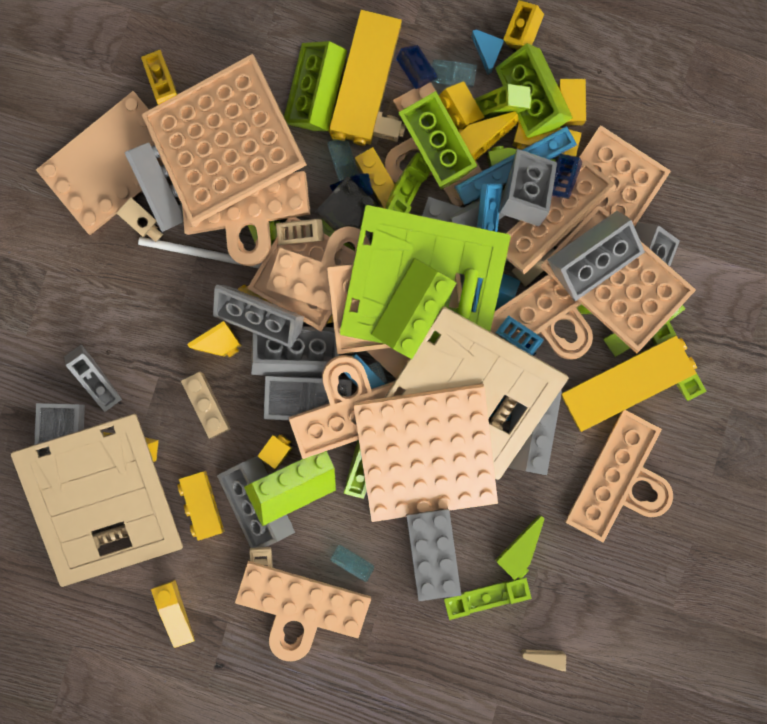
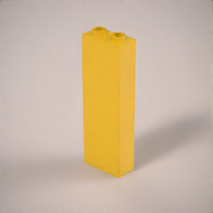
[330,10,402,146]
[561,335,697,432]

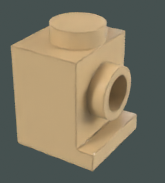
[373,111,406,142]

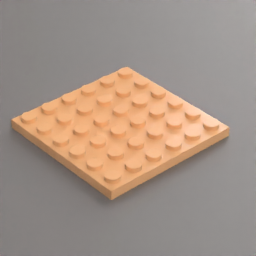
[141,54,307,225]
[353,384,498,522]

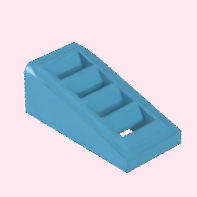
[495,316,544,355]

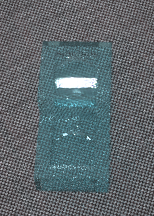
[430,60,477,88]

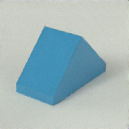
[471,29,504,75]
[495,273,520,311]

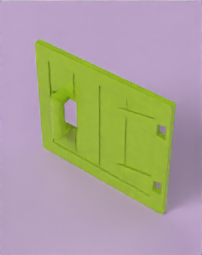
[339,205,511,344]

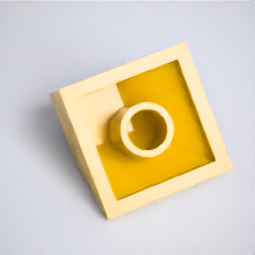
[187,321,242,357]

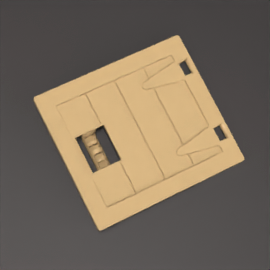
[385,306,568,480]
[11,413,183,587]

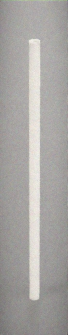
[138,237,262,268]

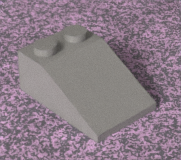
[499,149,557,227]

